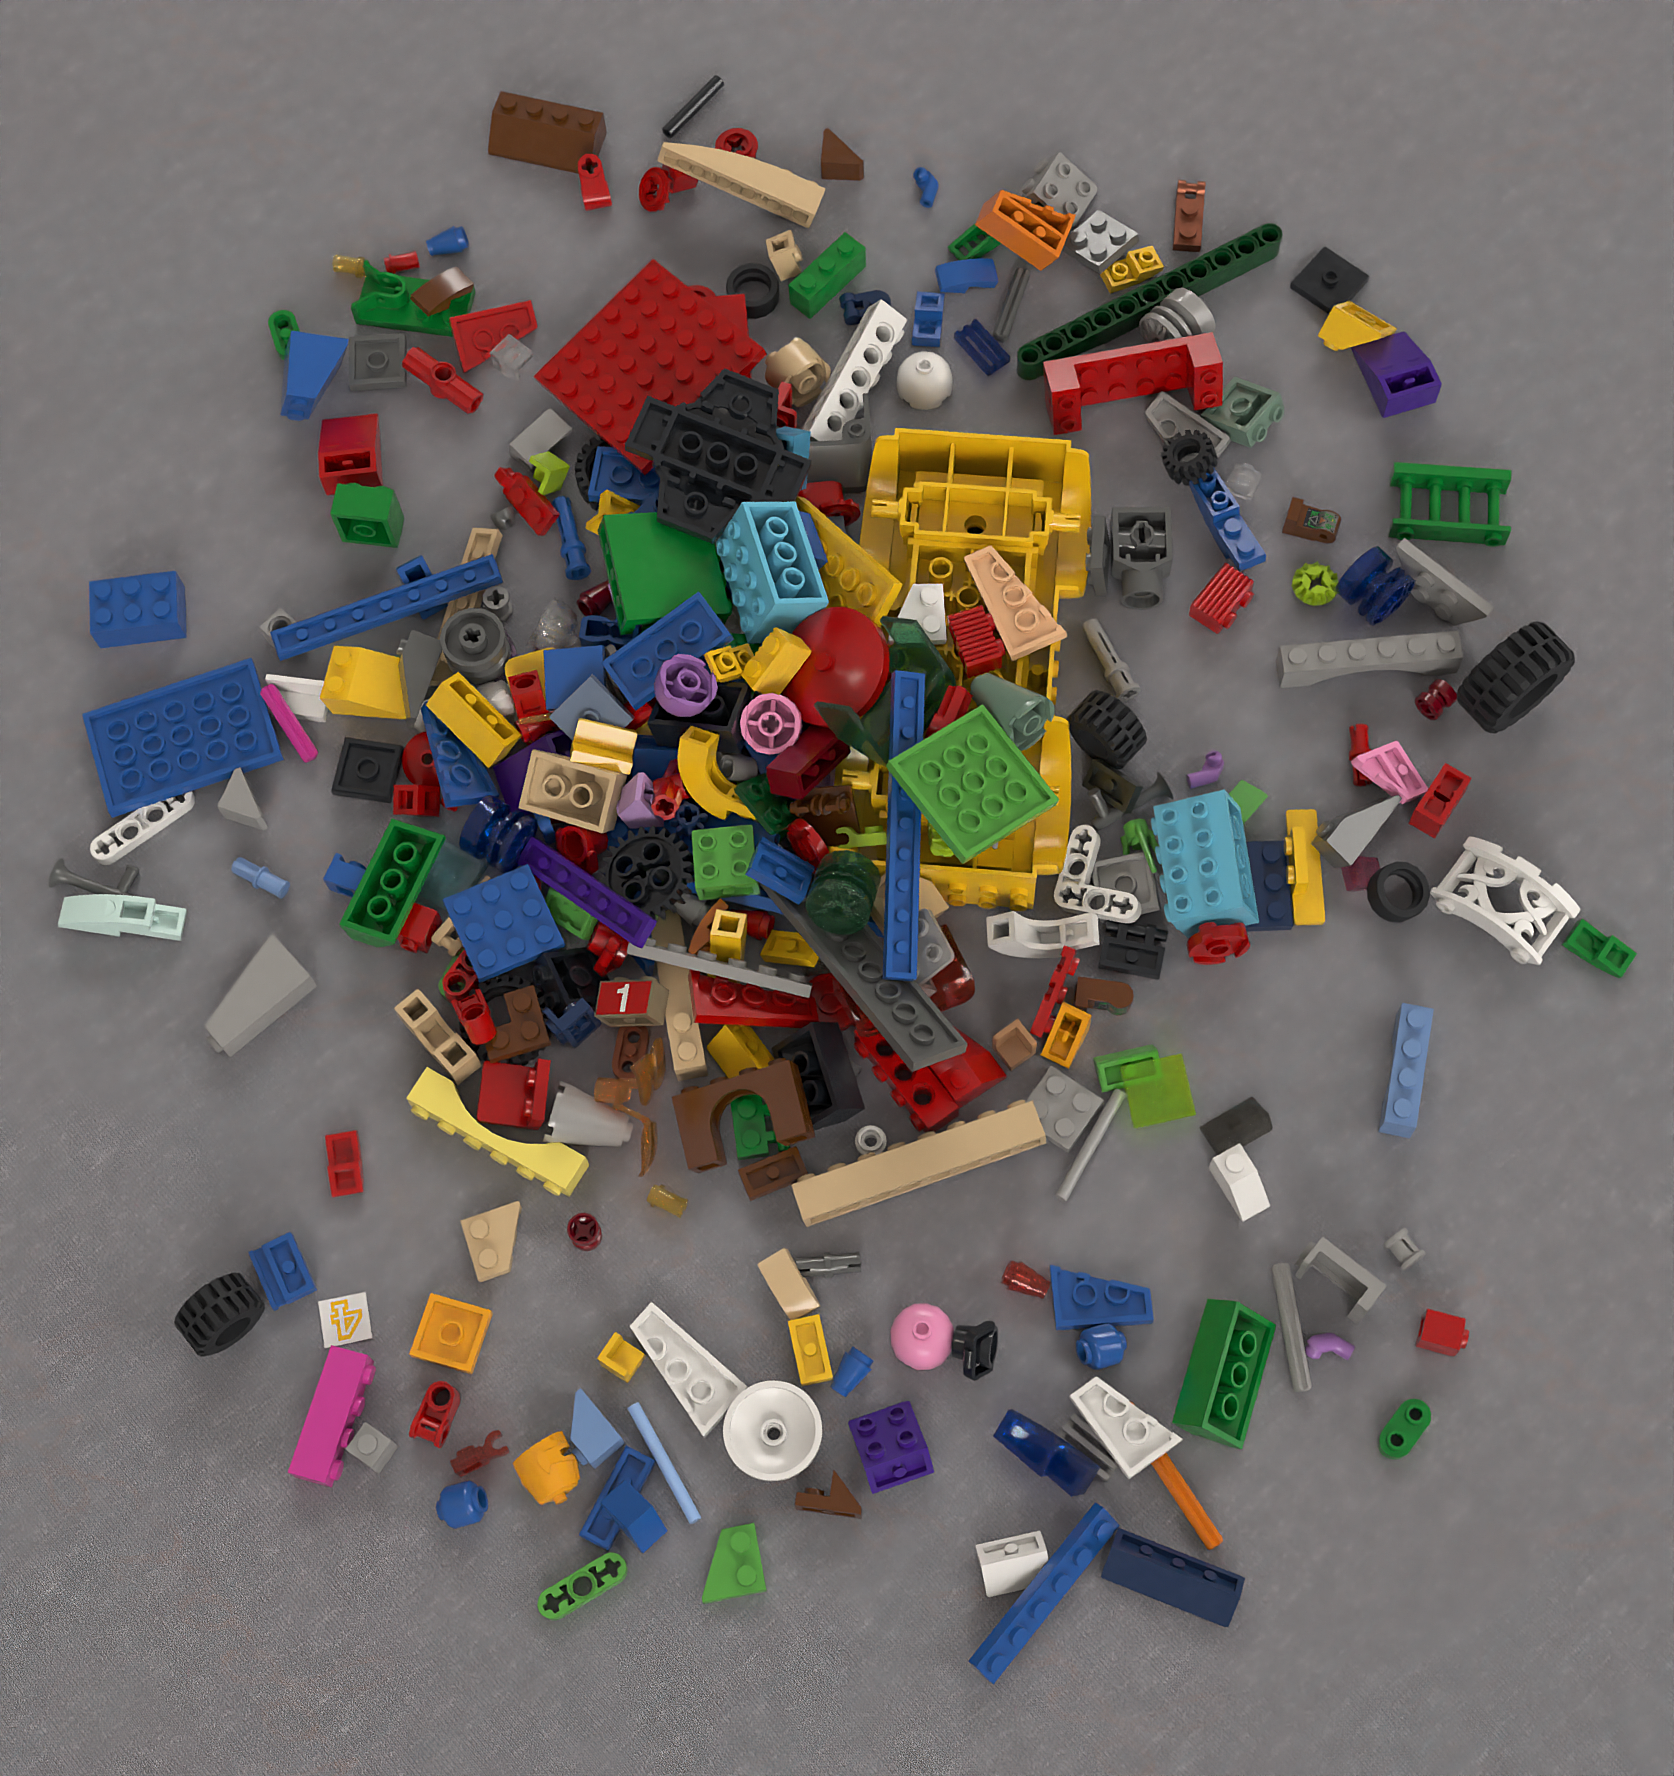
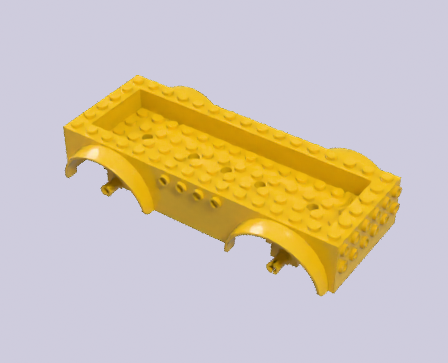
[827,428,1092,911]

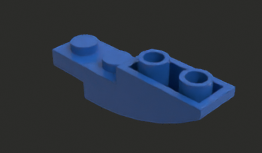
[1189,467,1266,572]

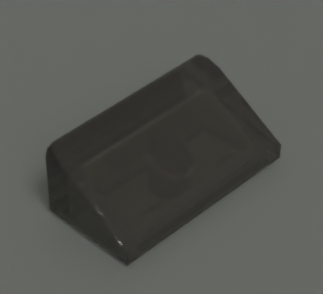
[1199,1096,1273,1155]

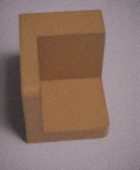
[992,1018,1037,1071]

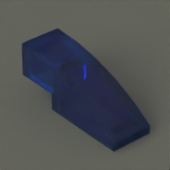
[993,1409,1101,1497]

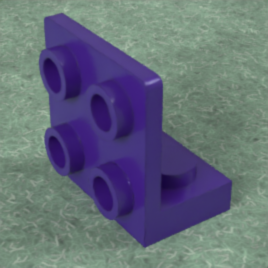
[848,1401,934,1494]

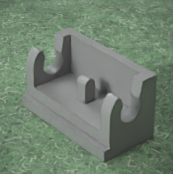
[509,408,572,471]

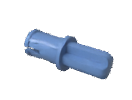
[231,857,290,899]

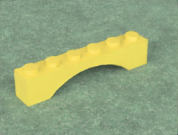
[406,1067,589,1197]

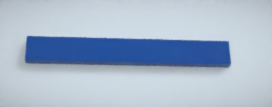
[270,554,503,661]

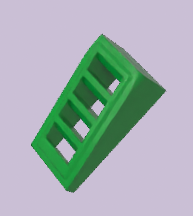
[947,222,1001,260]

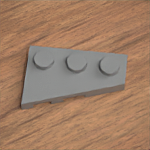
[1145,391,1231,462]

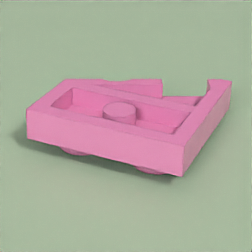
[1351,740,1428,805]

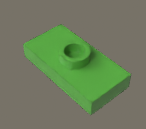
[545,887,598,940]

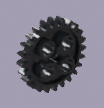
[598,826,695,920]

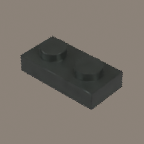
[1082,759,1143,814]

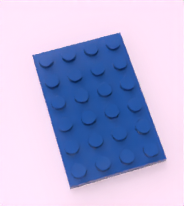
[82,657,284,818]

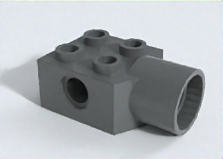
[1110,507,1173,610]

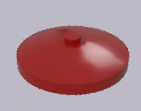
[781,607,890,728]

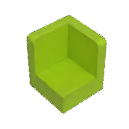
[529,451,570,495]

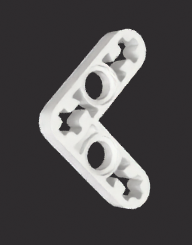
[1054,825,1142,923]

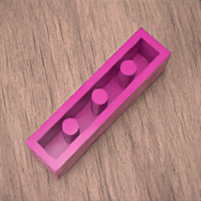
[288,1345,376,1488]

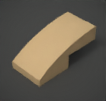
[757,1248,821,1320]

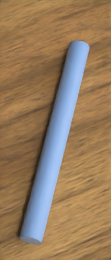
[627,1402,701,1524]

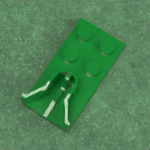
[351,260,475,337]

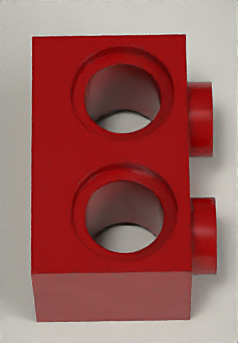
[1408,763,1472,839]

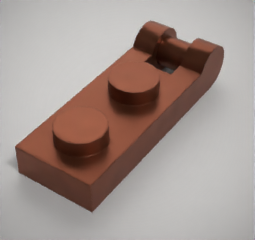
[1172,179,1206,252]

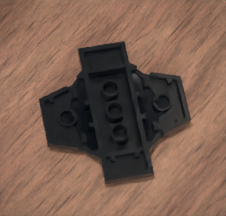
[625,368,812,544]

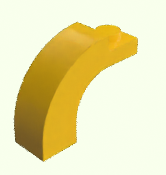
[677,726,756,820]
[707,909,747,984]

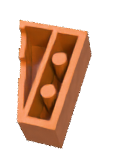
[975,190,1076,271]

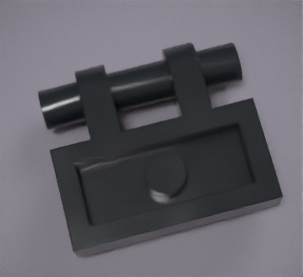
[1098,920,1168,980]

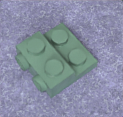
[1201,377,1285,448]

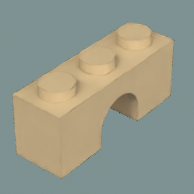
[394,989,482,1085]

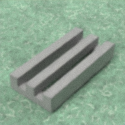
[1053,1414,1118,1482]

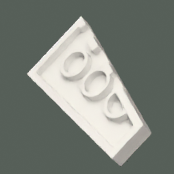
[630,1302,748,1439]

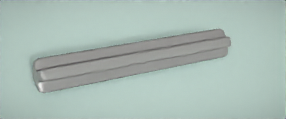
[1271,1263,1312,1392]

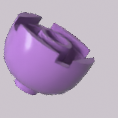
[654,654,718,717]

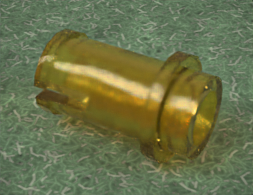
[332,254,370,278]
[646,1184,689,1218]

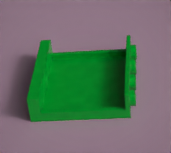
[598,512,732,635]

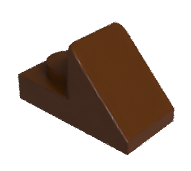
[795,1470,863,1519]

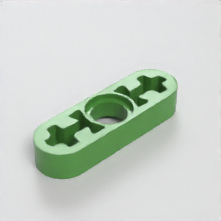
[537,1552,628,1620]

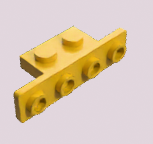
[1284,809,1325,925]

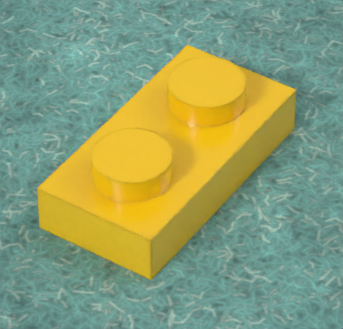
[760,930,819,967]
[788,1314,833,1387]

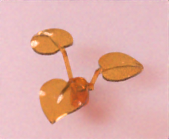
[594,1037,666,1177]

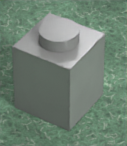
[345,1422,398,1474]

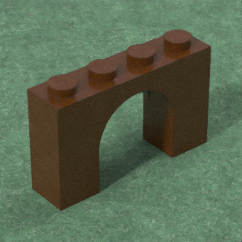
[672,1058,815,1174]

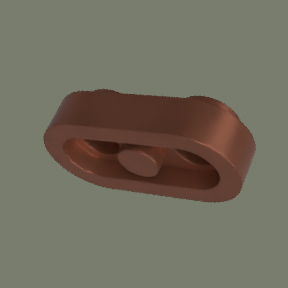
[612,1026,650,1083]

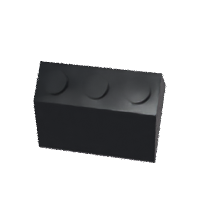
[647,681,751,754]
[771,1022,865,1131]

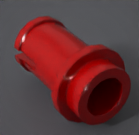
[383,250,420,274]

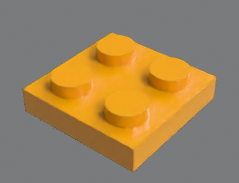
[409,1293,493,1374]

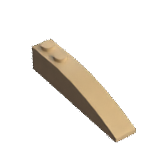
[657,142,826,229]
[652,909,708,1081]

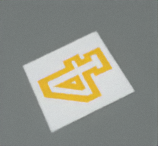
[318,1292,372,1348]

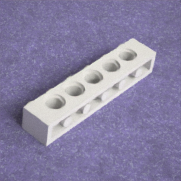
[802,299,907,442]

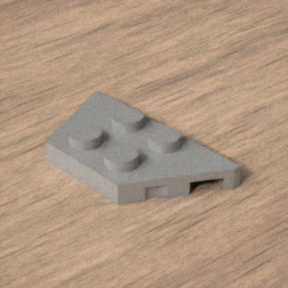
[1396,538,1495,626]

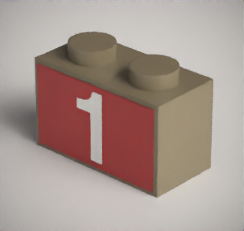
[594,976,669,1027]

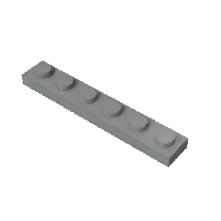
[626,937,813,998]

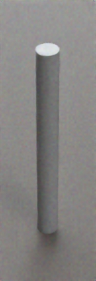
[1055,1089,1126,1202]

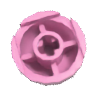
[740,693,802,755]
[890,1303,954,1370]

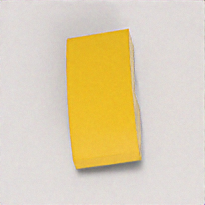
[1100,245,1164,294]
[704,643,754,682]

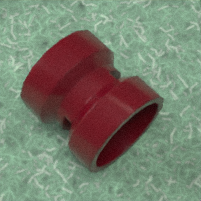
[1414,679,1457,721]
[567,1213,602,1251]

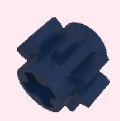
[669,800,708,840]

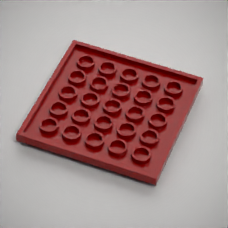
[533,258,767,475]

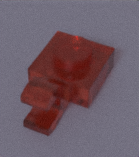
[450,1430,510,1478]

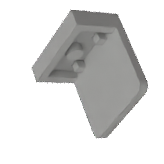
[1021,152,1097,228]
[882,908,954,997]

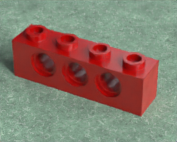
[853,1020,959,1133]

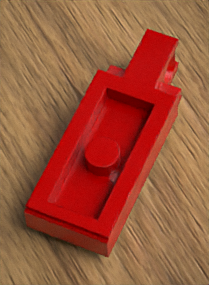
[494,467,560,536]

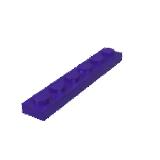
[516,836,657,948]

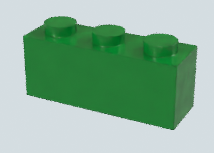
[788,232,866,319]

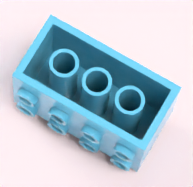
[716,502,829,643]
[1151,789,1259,938]

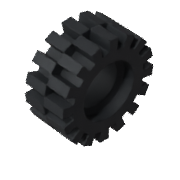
[1161,430,1218,485]

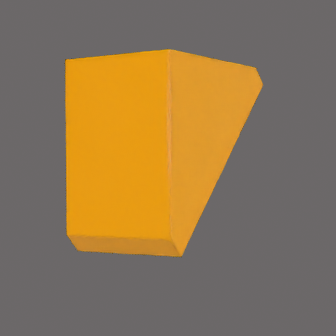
[1041,1002,1092,1069]

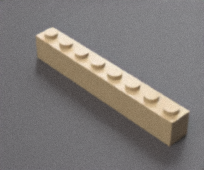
[791,1100,1046,1227]

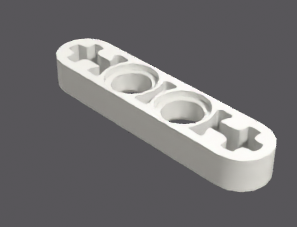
[90,791,195,865]

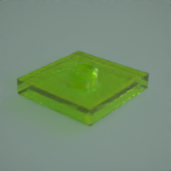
[1119,1053,1196,1129]

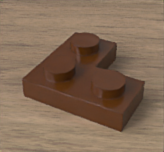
[485,985,551,1063]

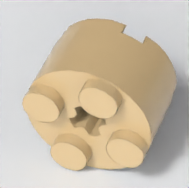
[765,338,831,407]

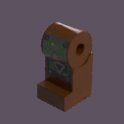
[1282,497,1341,544]
[1074,976,1134,1016]

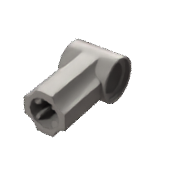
[716,752,758,783]

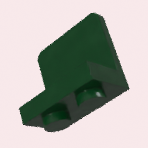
[734,772,800,842]

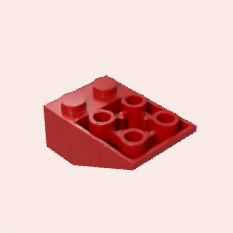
[318,413,383,495]

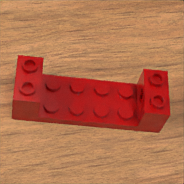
[1043,332,1223,435]

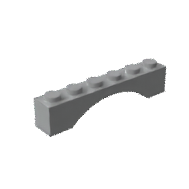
[1276,631,1463,688]

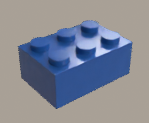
[89,570,187,649]

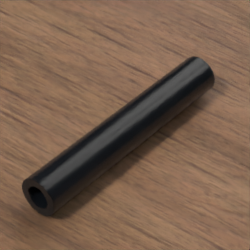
[662,75,724,138]

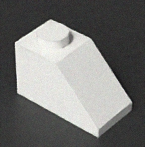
[1209,1143,1270,1222]

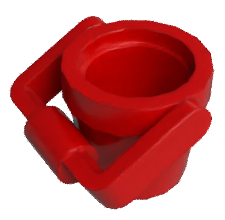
[555,825,608,875]
[586,921,629,977]

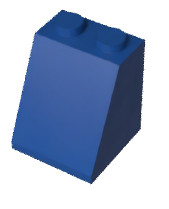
[280,331,348,421]

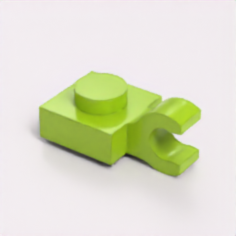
[836,825,887,849]

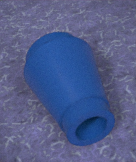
[426,225,469,256]
[830,1346,874,1397]

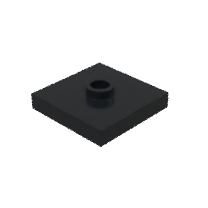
[1290,246,1369,314]
[331,737,404,804]

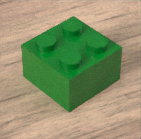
[330,483,405,548]

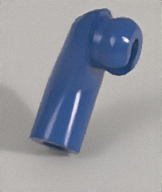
[913,167,939,208]

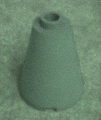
[970,673,1055,751]

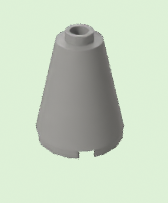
[543,1081,633,1147]

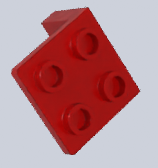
[476,1059,551,1130]

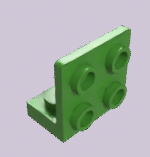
[692,825,761,900]

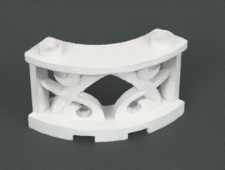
[1430,836,1581,965]

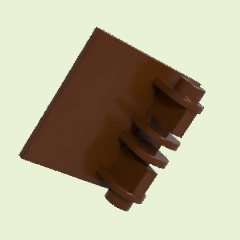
[790,785,861,846]

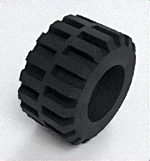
[1066,690,1147,770]
[174,1272,265,1357]

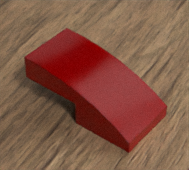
[325,1130,364,1198]

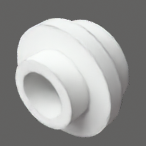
[855,1125,887,1155]

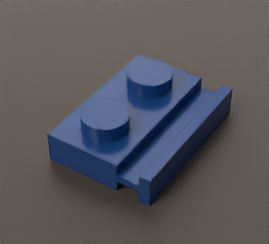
[745,837,815,905]
[248,1231,317,1311]

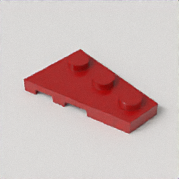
[1030,945,1080,1038]

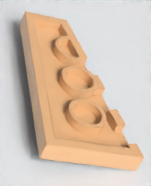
[964,545,1067,661]

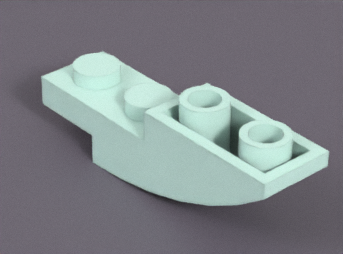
[58,894,187,941]

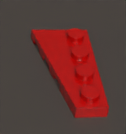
[688,969,819,1028]

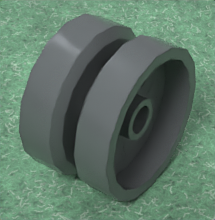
[440,608,511,685]

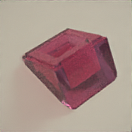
[1341,856,1380,892]

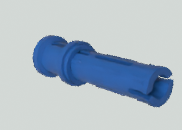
[552,496,591,580]

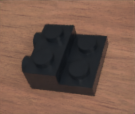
[532,947,610,1018]

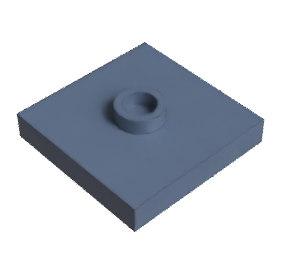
[549,674,635,741]

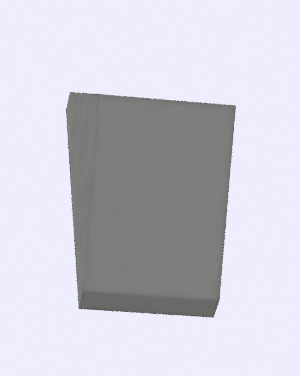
[217,767,268,830]

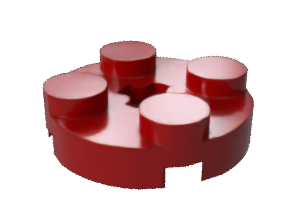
[1186,922,1250,965]

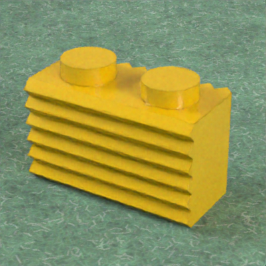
[741,627,812,695]

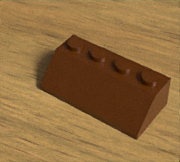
[488,91,607,174]

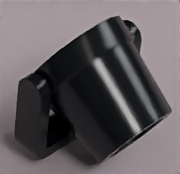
[952,1321,998,1381]

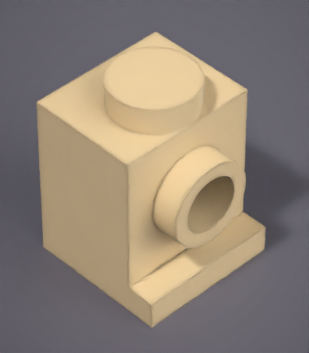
[765,230,803,281]

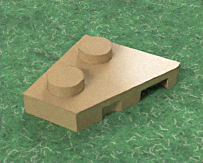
[460,1201,522,1282]

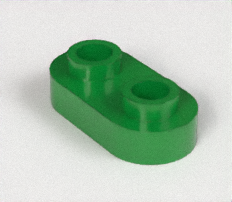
[268,310,300,360]
[1377,1398,1432,1460]

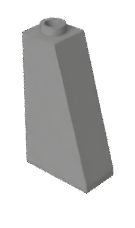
[204,934,317,1057]

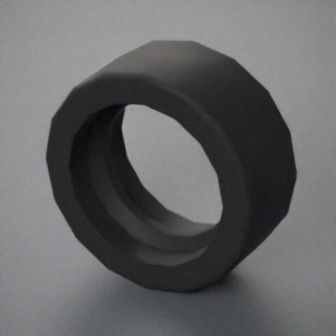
[726,263,779,319]
[1367,861,1430,923]

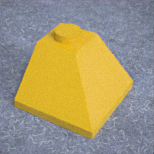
[1317,301,1397,351]

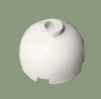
[896,351,953,410]

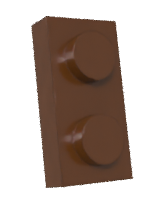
[738,1146,808,1201]

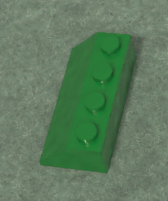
[339,819,446,948]
[1172,1298,1276,1449]

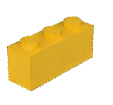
[426,672,522,768]

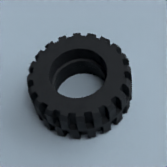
[1457,621,1575,734]

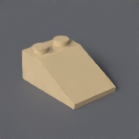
[519,749,628,833]

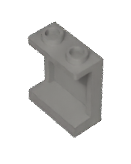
[1295,1236,1387,1325]

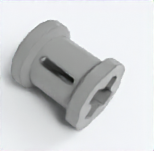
[483,586,513,622]
[1383,1228,1426,1271]

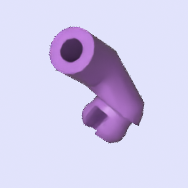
[1186,751,1224,789]

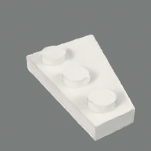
[1069,1376,1183,1480]

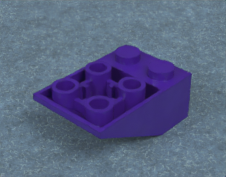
[1351,331,1442,418]
[493,730,573,821]

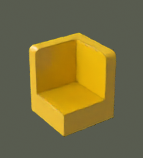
[597,1332,646,1383]

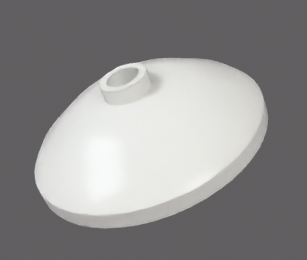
[723,1380,822,1481]

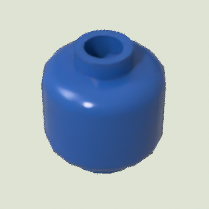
[1076,1323,1127,1370]
[436,1480,488,1529]

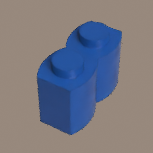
[579,615,641,657]

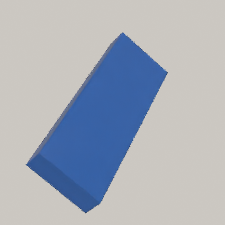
[579,1445,656,1552]

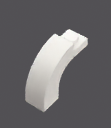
[986,911,1099,958]

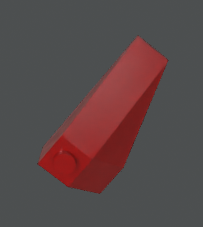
[928,1026,1007,1109]

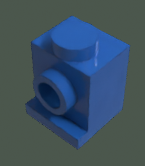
[323,853,367,898]

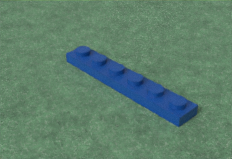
[968,1502,1120,1684]

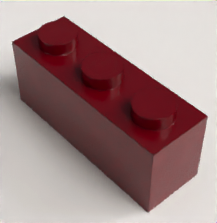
[766,725,851,800]

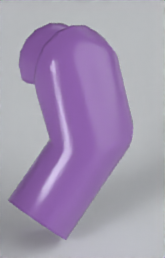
[1305,1332,1356,1361]

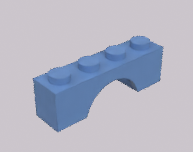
[1378,1003,1434,1138]

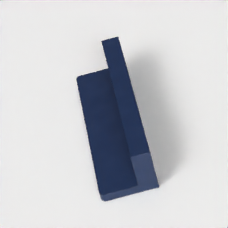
[1101,1527,1245,1627]

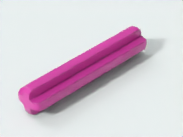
[260,684,318,763]

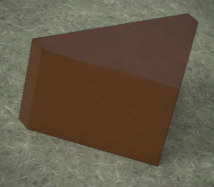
[821,128,864,181]

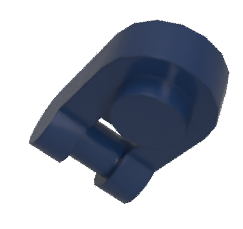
[839,290,891,325]

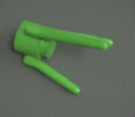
[1120,819,1162,873]

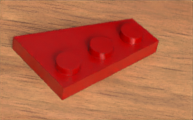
[449,300,538,374]

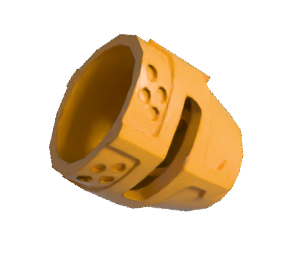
[512,1431,580,1505]

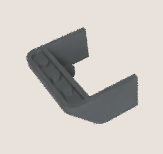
[776,393,872,493]

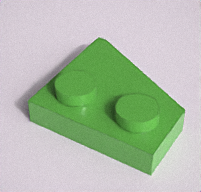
[702,1523,767,1604]

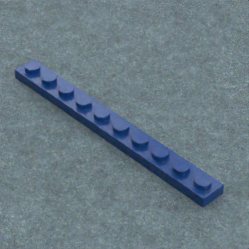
[883,670,925,982]

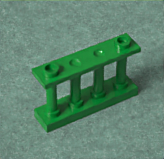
[1388,462,1512,547]

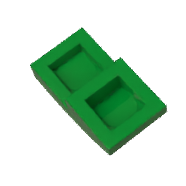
[1562,918,1637,978]

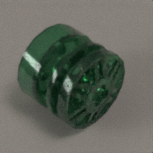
[805,850,881,935]

